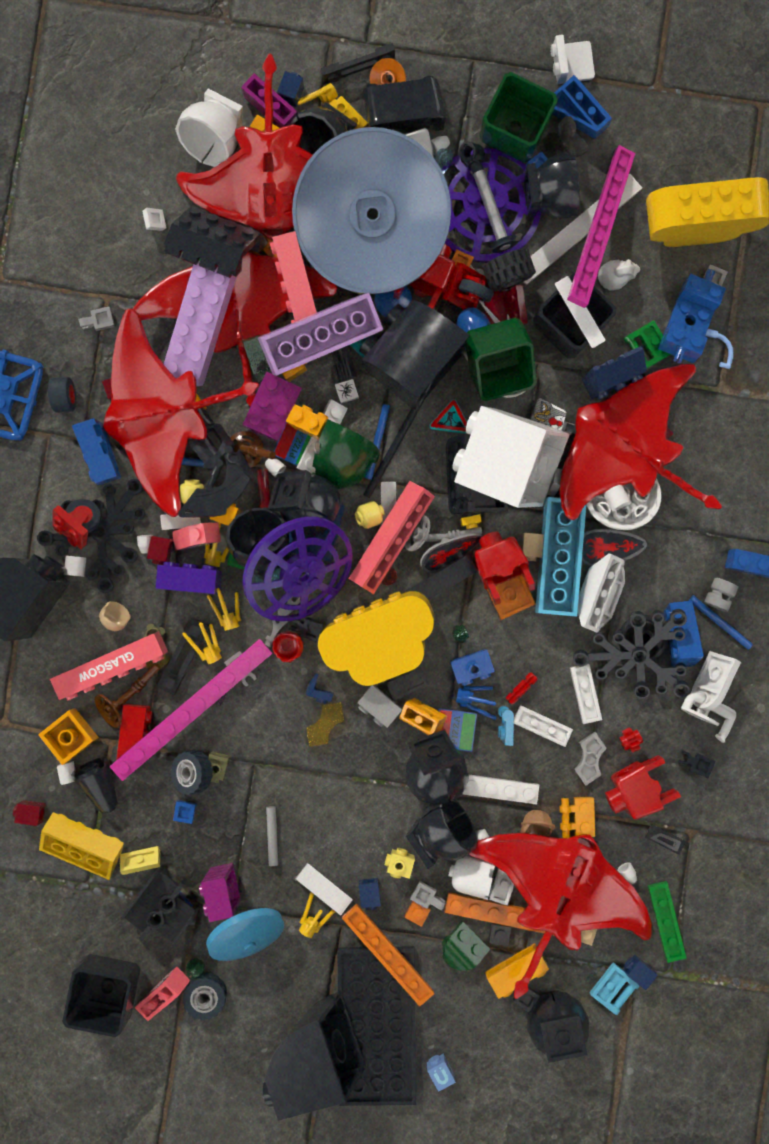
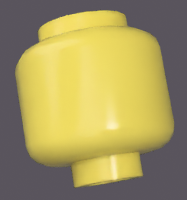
[180,479,205,504]
[355,501,385,529]

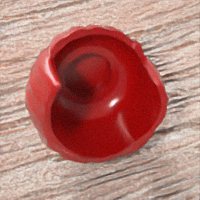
[272,631,304,663]

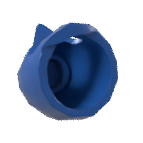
[456,307,490,350]

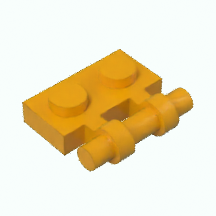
[560,797,595,838]

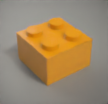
[38,708,99,765]

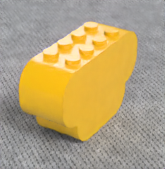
[646,177,769,247]
[318,591,434,686]

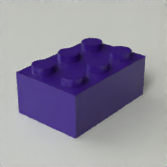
[155,562,222,594]

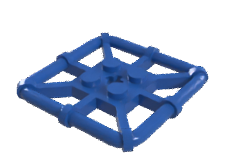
[0,349,44,441]

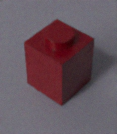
[147,536,174,565]
[13,800,46,826]

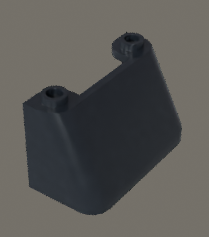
[363,76,446,131]
[446,433,509,514]

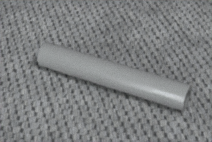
[266,806,278,866]

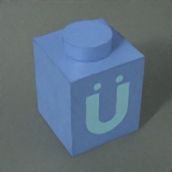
[427,1053,456,1092]

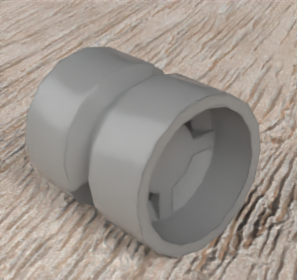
[704,578,739,612]

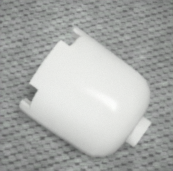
[449,855,495,900]

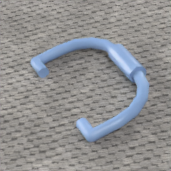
[705,329,733,369]

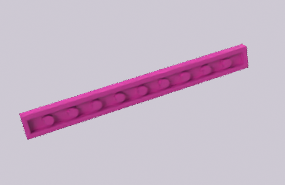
[567,145,635,308]
[110,639,272,781]

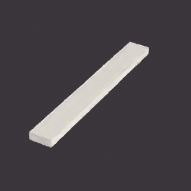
[522,174,642,287]

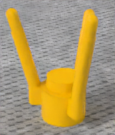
[298,83,338,105]
[204,523,229,567]
[207,588,241,631]
[182,623,222,664]
[299,892,335,938]

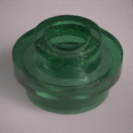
[452,625,469,643]
[186,958,205,978]

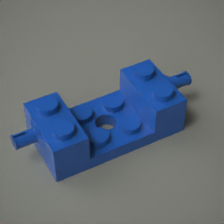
[658,269,726,363]

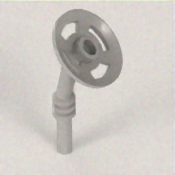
[404,515,482,551]

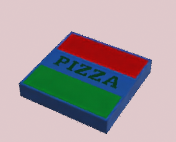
[274,423,311,466]
[438,708,477,752]

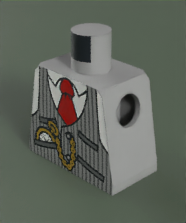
[531,398,574,435]

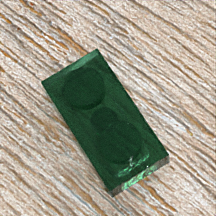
[242,335,272,378]

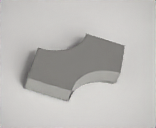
[574,732,607,786]

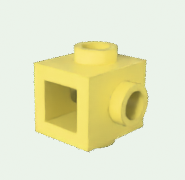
[384,848,415,879]

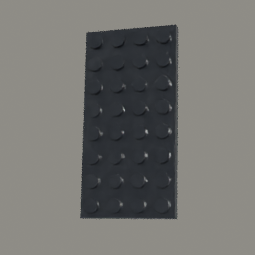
[337,946,416,1106]

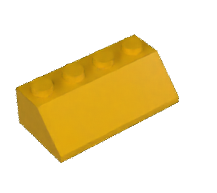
[39,812,124,880]

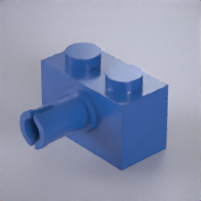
[450,649,495,686]

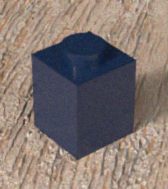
[277,71,304,107]
[359,878,381,910]
[623,955,658,990]

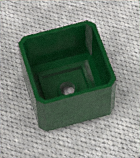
[479,72,558,163]
[466,318,537,401]

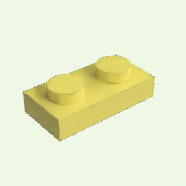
[120,846,160,875]

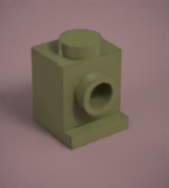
[208,751,231,783]

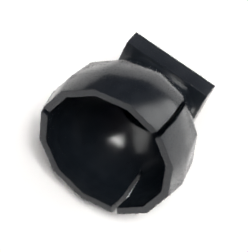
[290,102,357,154]
[523,153,580,219]
[268,470,340,538]
[226,508,291,582]
[406,729,469,805]
[406,796,477,869]
[527,991,589,1063]

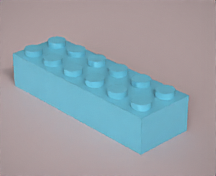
[535,497,586,616]

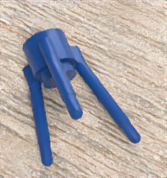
[456,685,497,720]

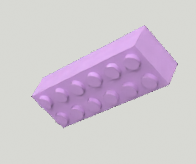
[164,261,236,386]
[258,293,383,376]

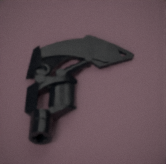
[178,408,255,518]

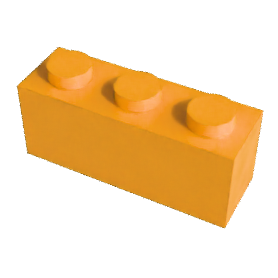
[485,943,549,999]

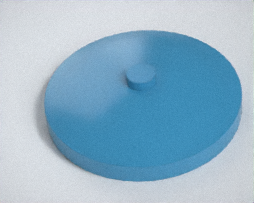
[206,908,284,961]

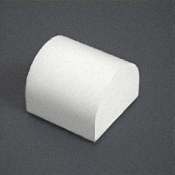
[603,485,631,512]
[64,556,86,577]
[57,761,76,785]

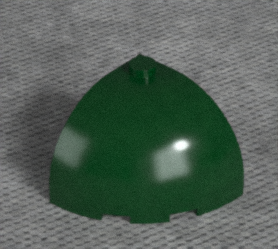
[312,419,380,489]

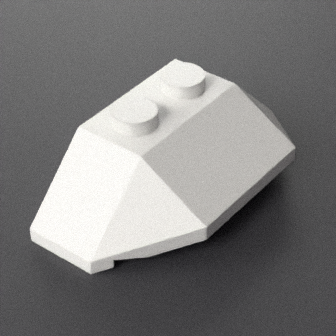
[578,554,625,633]

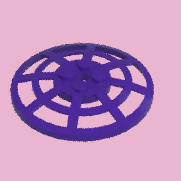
[441,148,541,263]
[243,517,352,622]

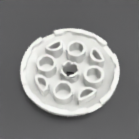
[586,479,661,530]

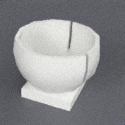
[175,89,243,167]

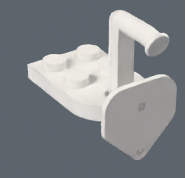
[681,651,741,743]

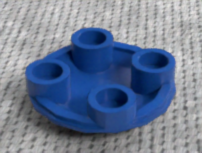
[374,286,412,317]

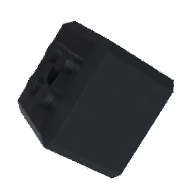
[533,273,616,359]
[62,954,141,1037]

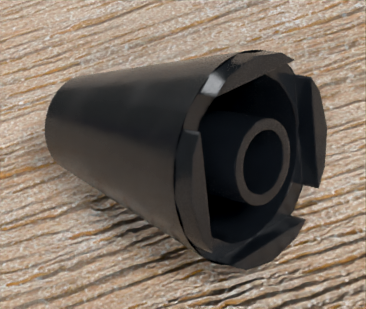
[71,757,118,813]

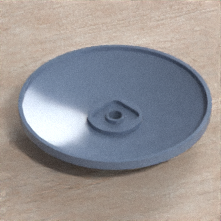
[292,127,451,294]

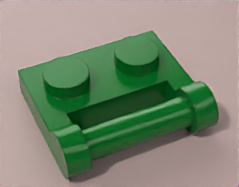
[623,320,671,369]

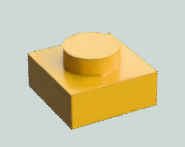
[460,514,482,529]

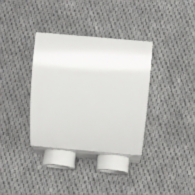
[453,406,570,508]

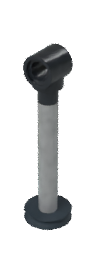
[459,141,519,253]

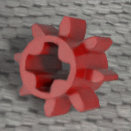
[619,727,643,752]

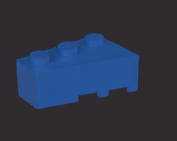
[553,75,612,139]
[72,418,121,485]
[664,601,704,667]

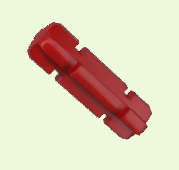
[506,672,538,705]

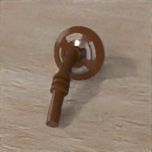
[230,431,276,468]
[95,663,161,728]

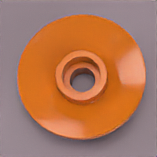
[370,58,406,85]

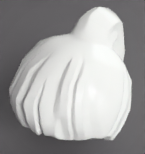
[598,259,640,291]

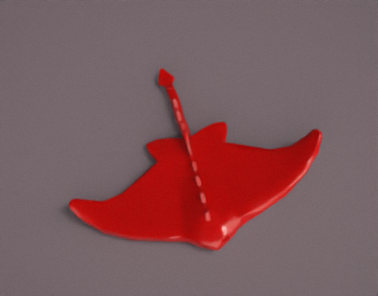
[176,53,313,241]
[133,252,337,407]
[103,309,259,517]
[559,364,722,520]
[469,833,652,999]

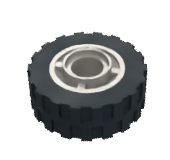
[171,750,213,795]
[182,972,227,1021]

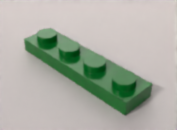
[647,881,686,963]

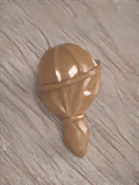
[520,810,555,836]

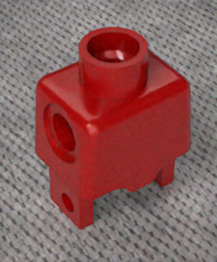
[394,244,456,309]
[474,531,535,605]
[605,755,681,819]

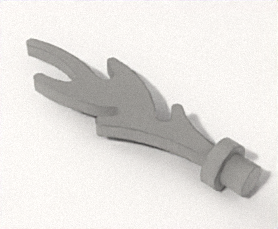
[265,596,300,647]

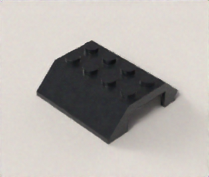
[164,206,268,278]

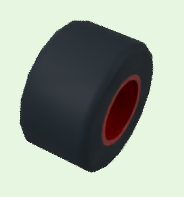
[48,377,76,413]

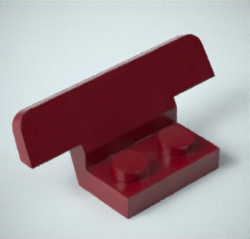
[484,283,528,325]

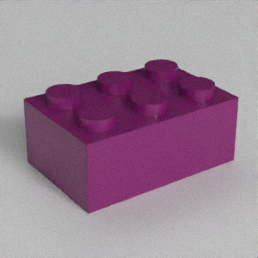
[242,371,302,442]
[199,863,241,922]

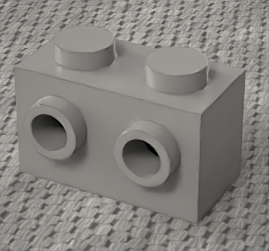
[358,685,402,728]

